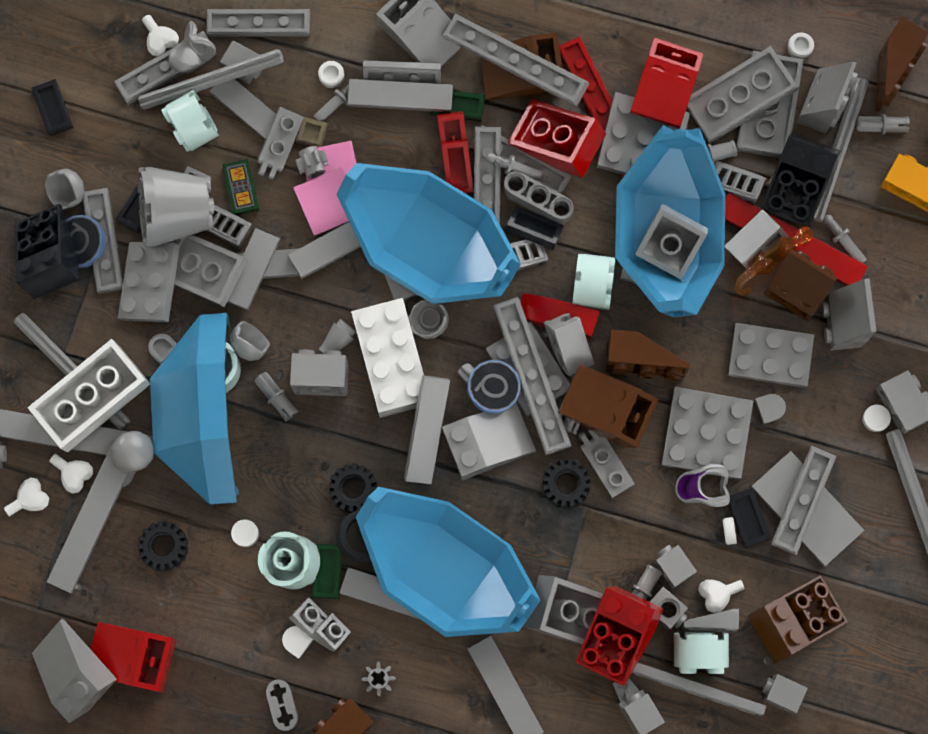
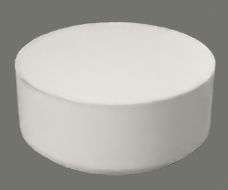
[787,33,814,59]
[318,61,344,88]
[862,405,891,432]
[723,517,737,545]
[231,520,259,547]

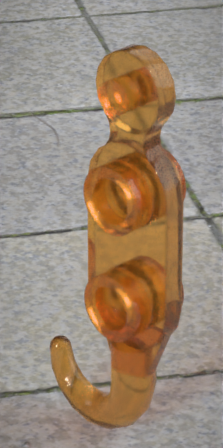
[735,226,813,295]

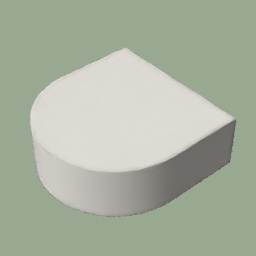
[282,626,314,659]

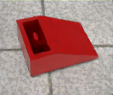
[630,38,703,129]
[575,586,664,686]
[91,622,177,693]

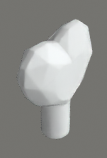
[142,15,179,56]
[49,454,93,494]
[4,478,49,516]
[698,580,744,613]

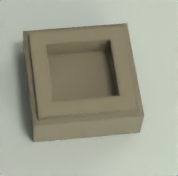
[296,117,328,148]

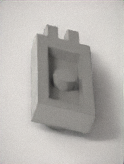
[257,107,304,180]
[578,429,635,499]

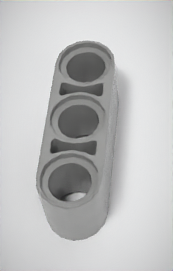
[504,172,574,225]

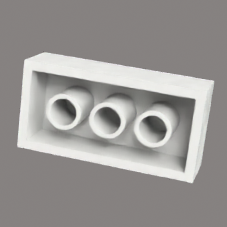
[351,298,424,418]
[28,339,150,452]

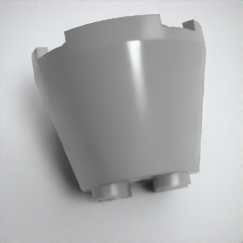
[138,167,214,247]

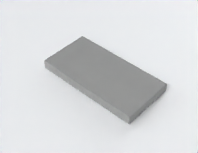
[687,46,798,144]
[736,51,804,158]
[751,451,865,567]

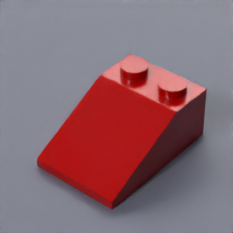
[508,99,606,178]

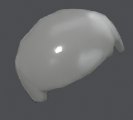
[45,169,84,209]
[408,299,449,339]
[230,321,270,361]
[110,431,154,472]

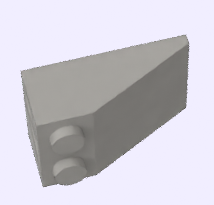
[821,279,876,351]
[442,403,536,481]
[524,575,603,645]
[32,619,117,723]

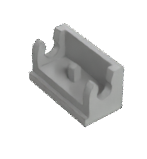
[724,209,789,273]
[544,313,594,376]

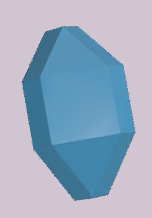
[615,125,725,317]
[336,163,521,304]
[150,313,239,507]
[356,487,540,637]

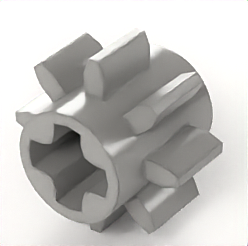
[295,146,329,178]
[362,662,396,696]

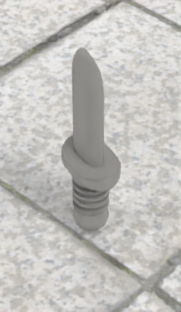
[313,84,349,121]
[486,153,543,179]
[823,214,867,263]

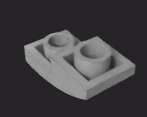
[289,597,351,652]

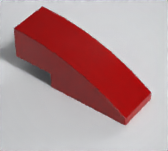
[437,111,474,193]
[520,293,600,341]

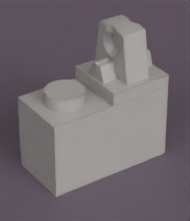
[876,370,928,435]
[612,679,665,734]

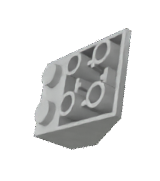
[376,0,461,67]
[797,62,858,134]

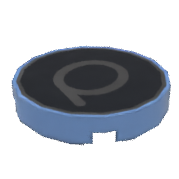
[66,215,106,268]
[467,360,521,414]

